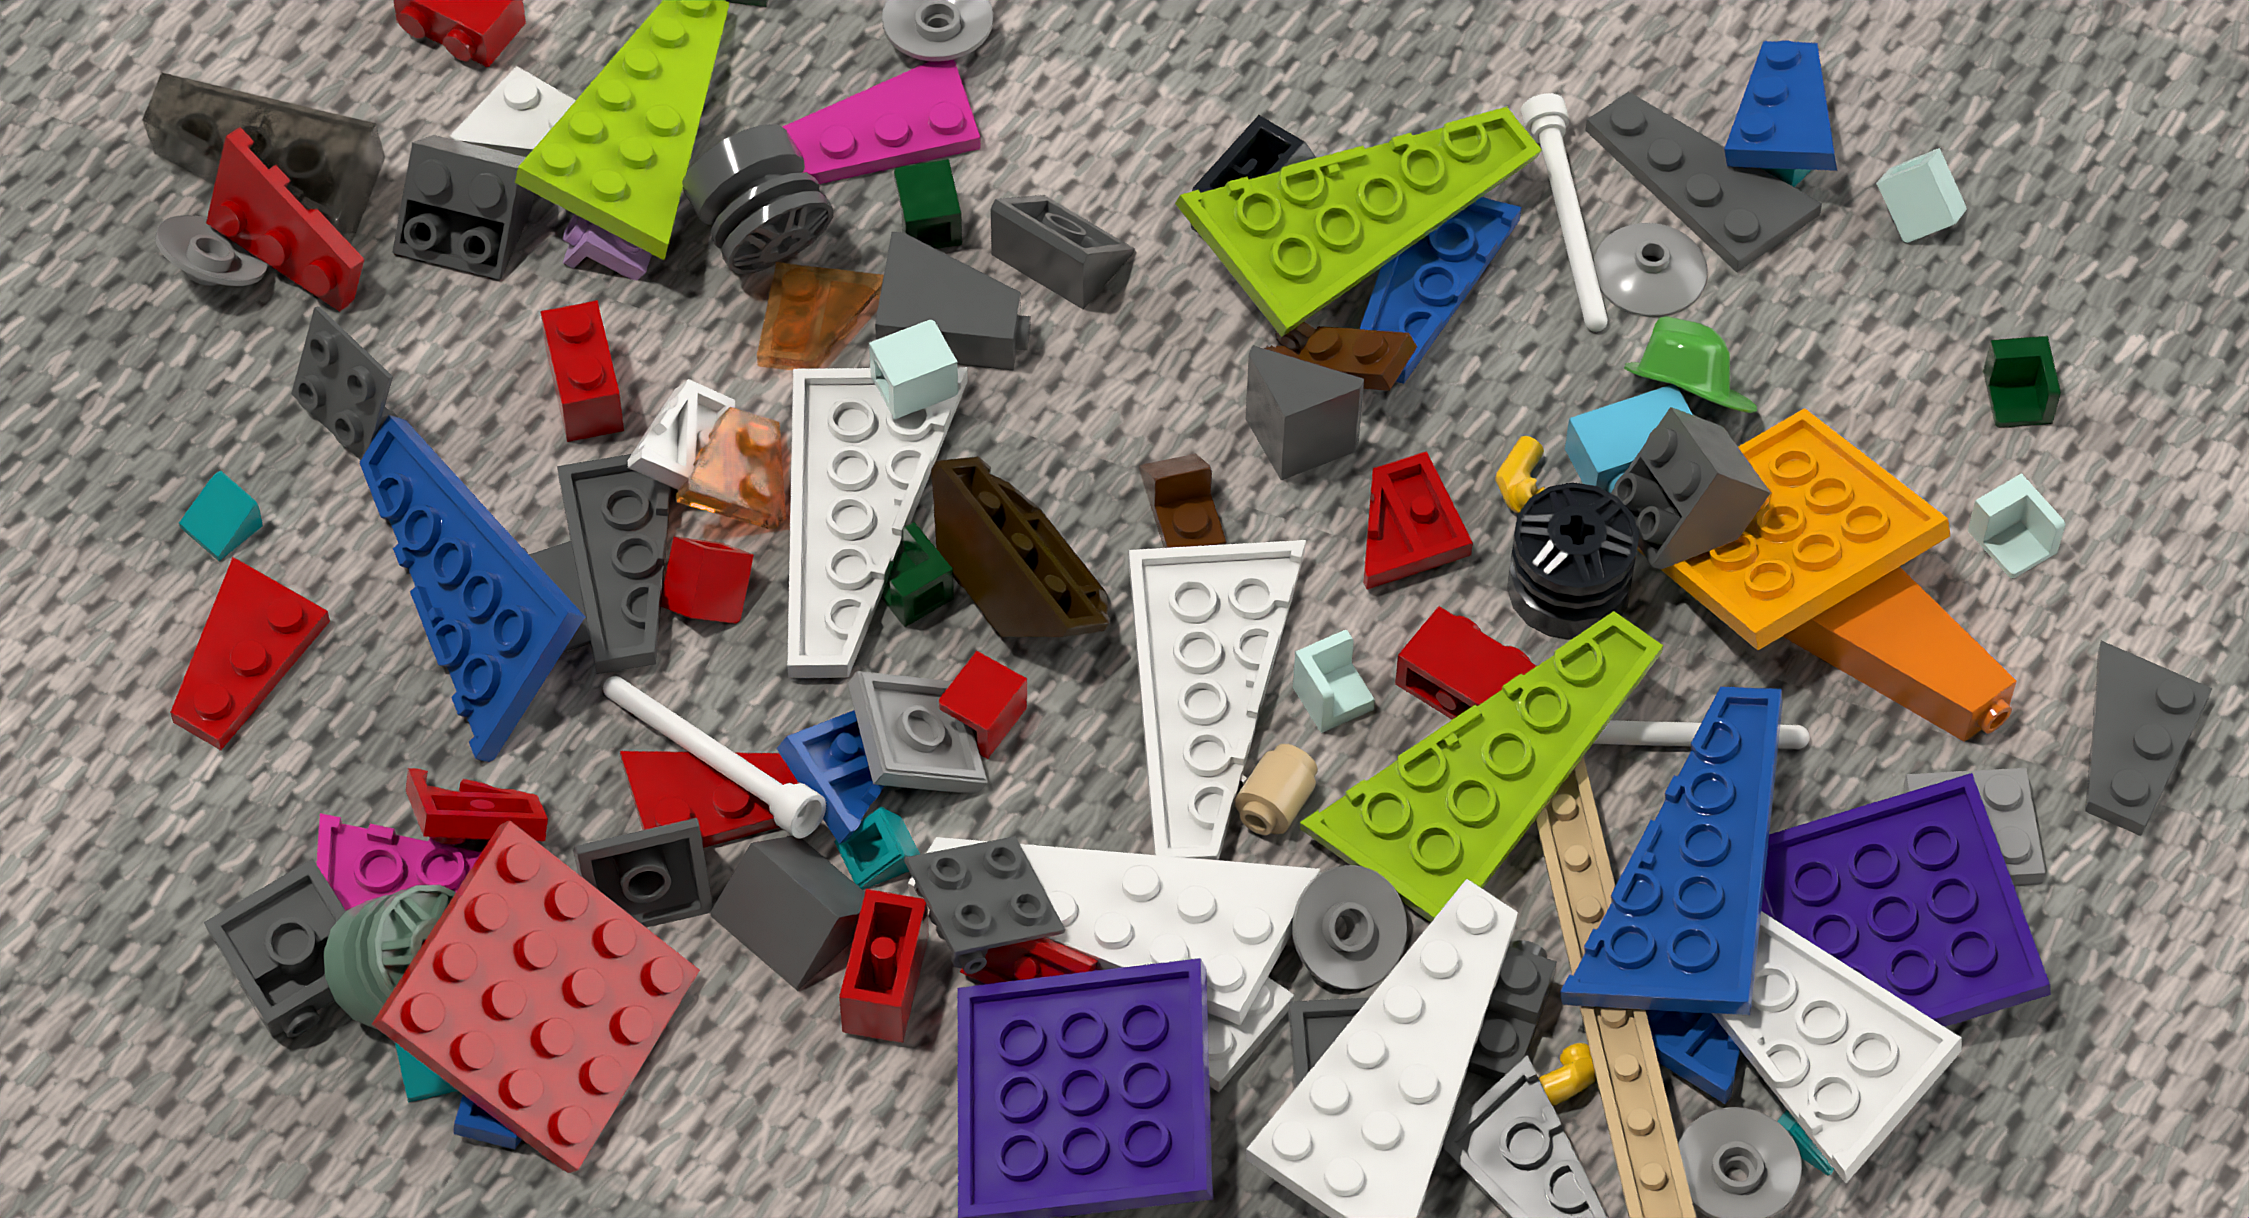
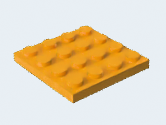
[1637,408,1951,650]

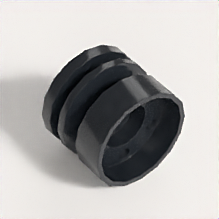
[1507,482,1640,640]

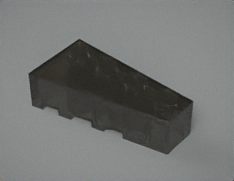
[142,72,385,244]

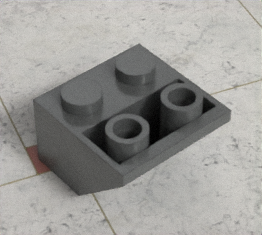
[392,135,534,280]
[1611,407,1771,569]

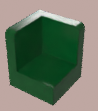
[894,159,962,249]
[1983,336,2061,428]
[881,522,954,627]

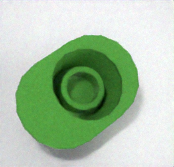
[1624,316,1757,413]

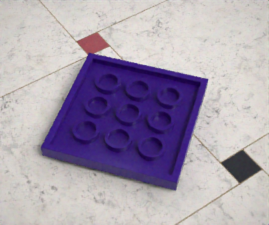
[1761,773,2051,1027]
[957,958,1213,1218]

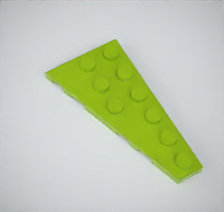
[515,0,730,260]
[1175,107,1542,337]
[1300,611,1664,922]

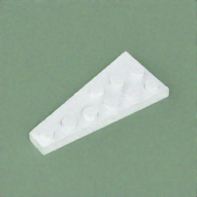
[787,367,968,678]
[1129,540,1306,860]
[908,837,1320,1025]
[1246,879,1518,1218]
[1712,911,1962,1183]

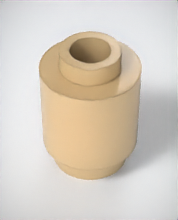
[1235,744,1318,835]

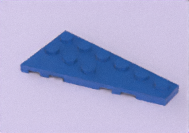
[359,415,585,762]
[1560,687,1783,1015]

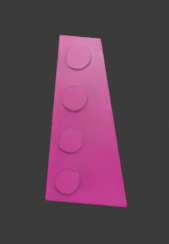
[782,59,981,184]
[316,813,482,911]

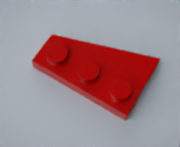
[170,557,330,750]

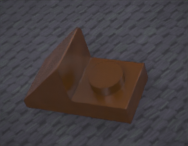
[1139,453,1226,548]

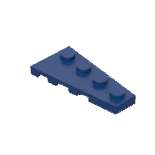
[1360,197,1522,384]

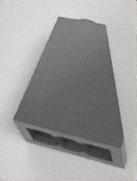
[875,231,1031,370]

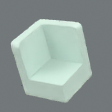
[1877,148,1966,243]
[869,320,958,419]
[1967,473,2065,578]
[1293,630,1375,733]

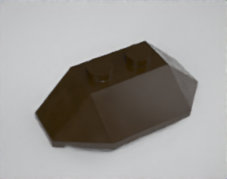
[931,456,1110,637]

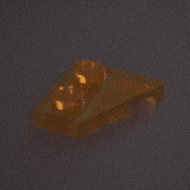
[757,262,884,370]
[676,407,786,529]

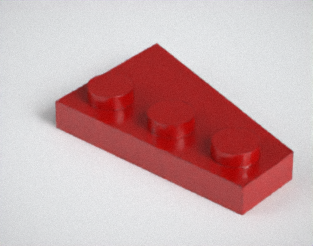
[206,127,365,312]
[620,751,799,848]

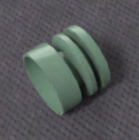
[324,885,456,1029]

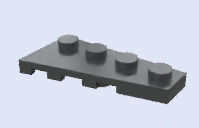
[1585,91,1822,272]
[557,454,672,674]

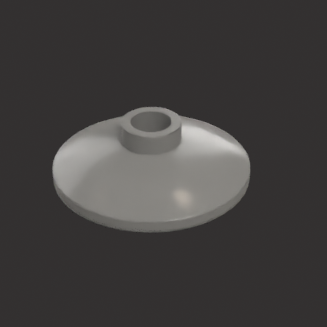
[882,0,993,61]
[155,215,268,286]
[1594,223,1707,317]
[1292,865,1407,989]
[1678,1107,1802,1218]

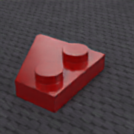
[1363,451,1473,590]
[405,768,548,844]

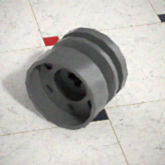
[682,124,833,274]

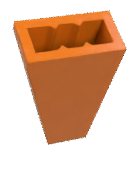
[1783,567,2017,742]

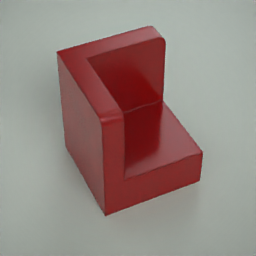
[661,536,754,623]
[939,651,1027,759]

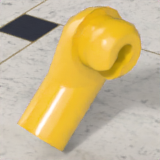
[1495,436,1545,514]
[1538,1043,1597,1106]

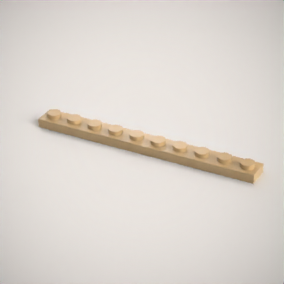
[1535,756,1696,1218]

